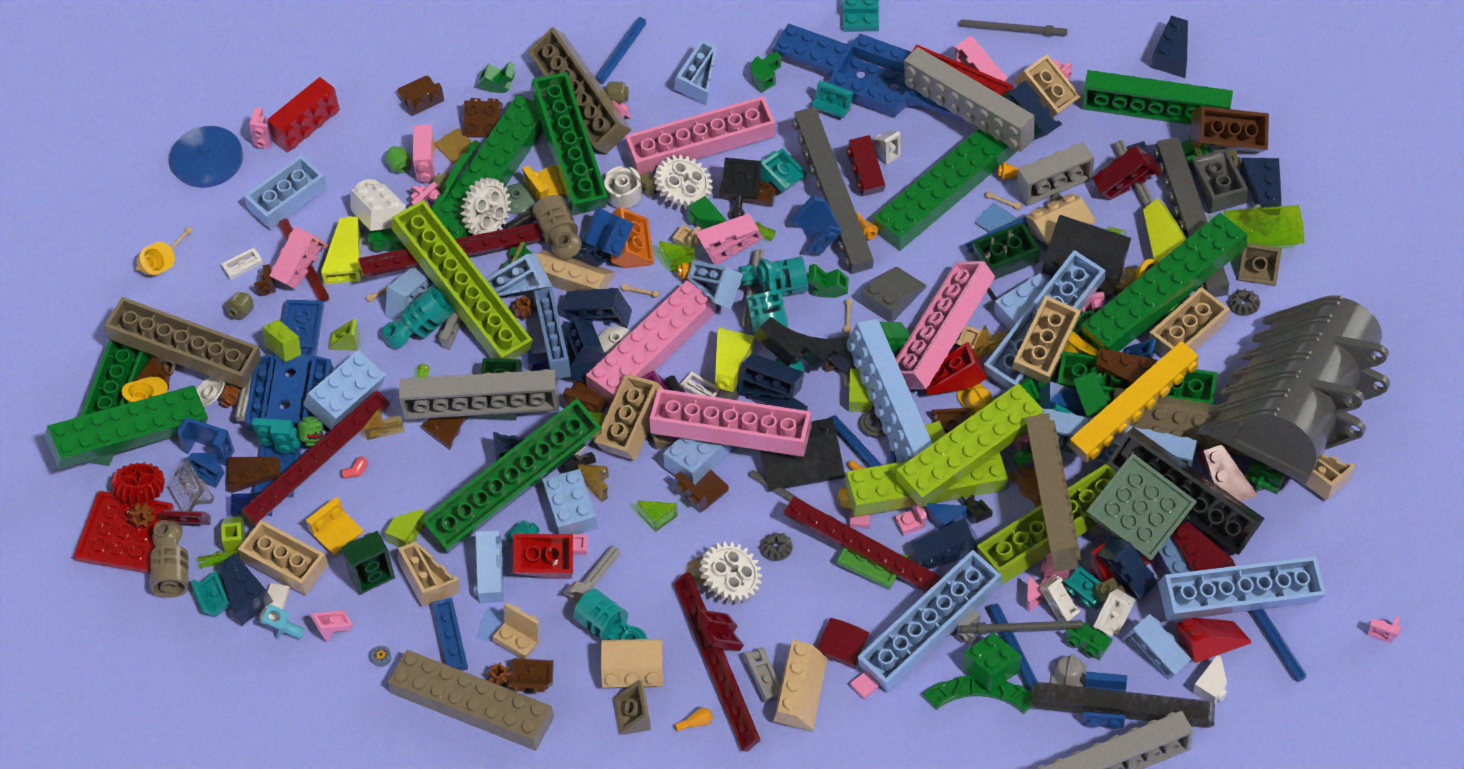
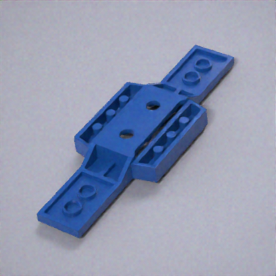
[773,23,968,123]
[245,300,333,497]

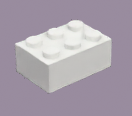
[350,183,406,231]

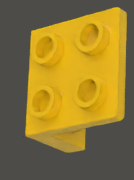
[522,164,564,201]
[306,496,364,555]

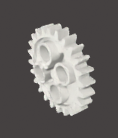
[654,155,713,210]
[460,178,511,235]
[699,541,763,604]

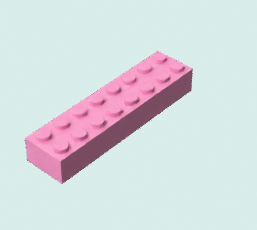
[625,96,776,175]
[896,261,995,389]
[586,280,716,405]
[650,389,812,457]

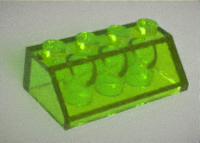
[1224,205,1305,246]

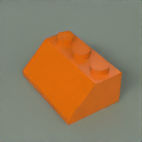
[611,207,654,268]

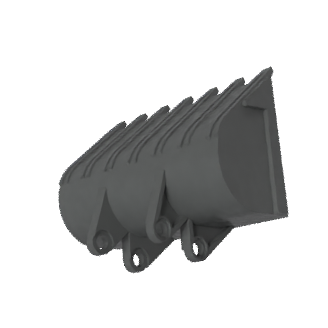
[1197,295,1390,485]

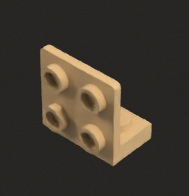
[493,603,539,659]

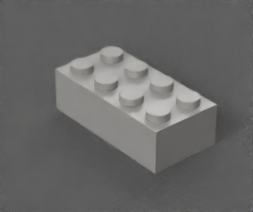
[1017,142,1094,207]

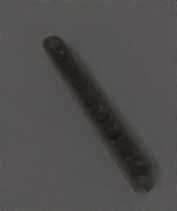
[1031,682,1215,728]

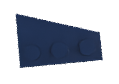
[738,353,804,399]
[911,518,980,569]
[219,553,274,626]

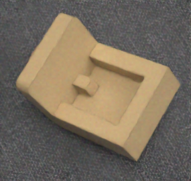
[673,225,701,251]
[956,325,983,352]

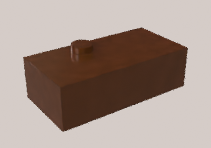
[1191,106,1269,153]

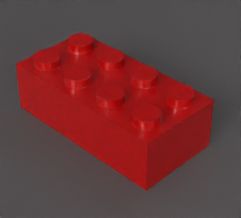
[267,77,340,153]

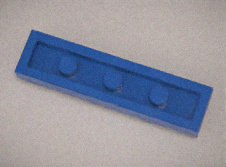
[433,597,468,671]

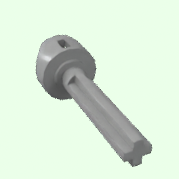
[564,546,620,607]

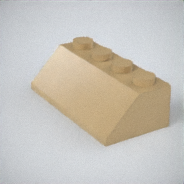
[536,250,615,291]
[773,639,828,732]

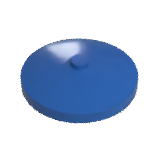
[170,126,243,188]

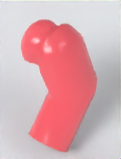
[342,456,368,478]

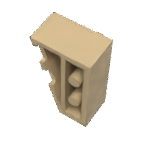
[1306,455,1356,500]
[397,542,459,607]

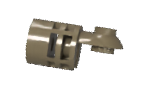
[532,195,581,259]
[150,520,189,598]

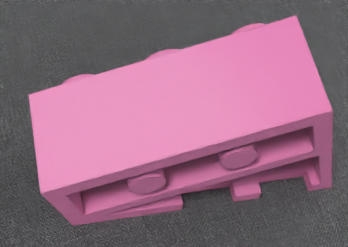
[955,35,1007,82]
[696,213,763,265]
[269,226,328,289]

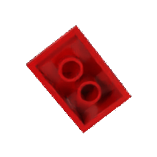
[925,342,987,395]
[513,534,573,579]
[1175,617,1251,663]

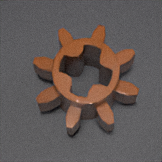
[512,296,536,320]
[219,384,241,408]
[129,503,154,527]
[486,662,512,687]

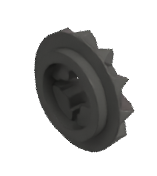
[1229,288,1260,315]
[861,410,885,438]
[761,531,793,561]

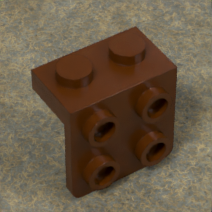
[397,75,445,115]
[463,98,503,137]
[563,380,607,418]
[674,469,729,512]
[508,658,554,692]

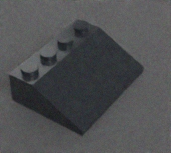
[1041,215,1131,296]
[759,417,845,492]

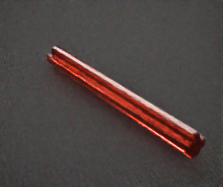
[279,218,330,302]

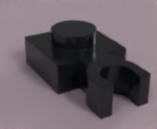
[561,452,596,472]
[960,495,993,523]

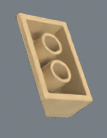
[1014,54,1081,118]
[1025,194,1096,245]
[601,639,664,688]

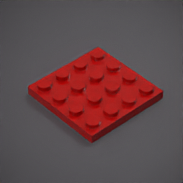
[74,491,174,574]

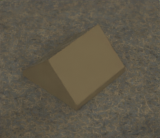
[1238,243,1282,285]
[613,680,651,735]

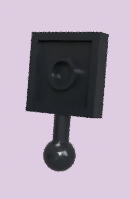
[721,157,762,219]

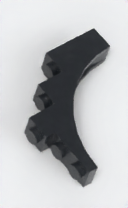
[754,317,856,374]

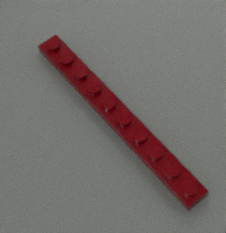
[358,223,543,278]
[241,390,390,526]
[783,496,943,593]
[673,572,761,752]

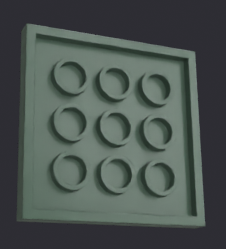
[1085,453,1197,563]

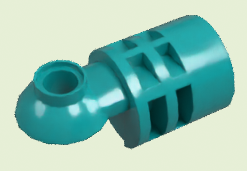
[738,256,808,296]
[746,258,789,334]
[383,286,454,349]
[573,588,647,640]

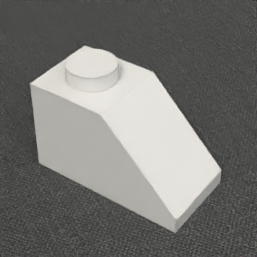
[873,131,901,165]
[1193,655,1227,706]

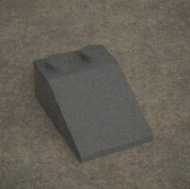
[1192,148,1248,213]
[862,266,926,322]

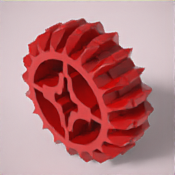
[111,462,165,504]

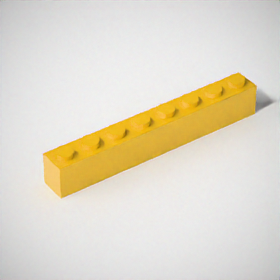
[1069,341,1199,463]

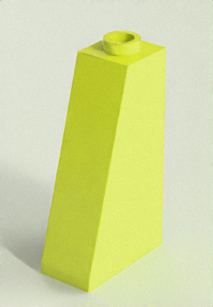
[1143,198,1187,262]
[322,216,361,284]
[715,328,755,392]

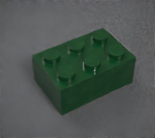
[972,222,1040,280]
[478,358,523,420]
[341,531,395,595]

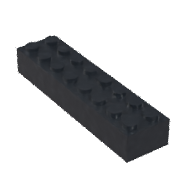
[1107,427,1265,555]

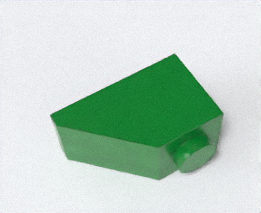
[687,196,727,230]

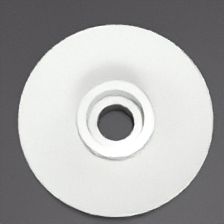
[598,326,631,356]
[197,377,225,407]

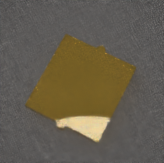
[435,128,472,164]

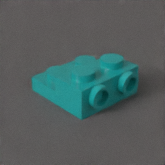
[843,0,879,32]
[760,148,808,193]
[252,418,300,454]

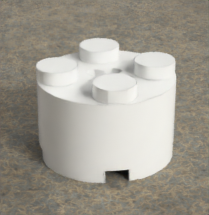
[604,166,642,209]

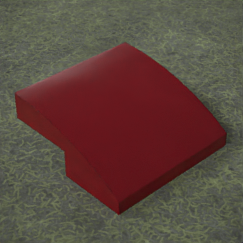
[162,510,211,525]
[697,609,744,651]
[816,617,870,668]

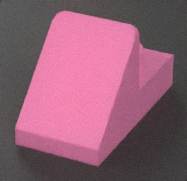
[1026,574,1056,612]
[311,610,353,642]

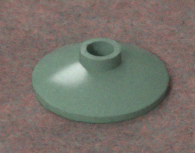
[506,184,535,214]

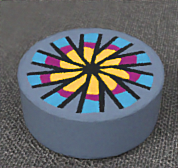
[371,646,392,667]

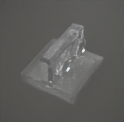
[167,460,215,511]

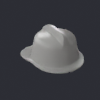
[1050,654,1086,701]

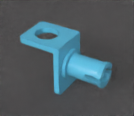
[261,604,305,640]

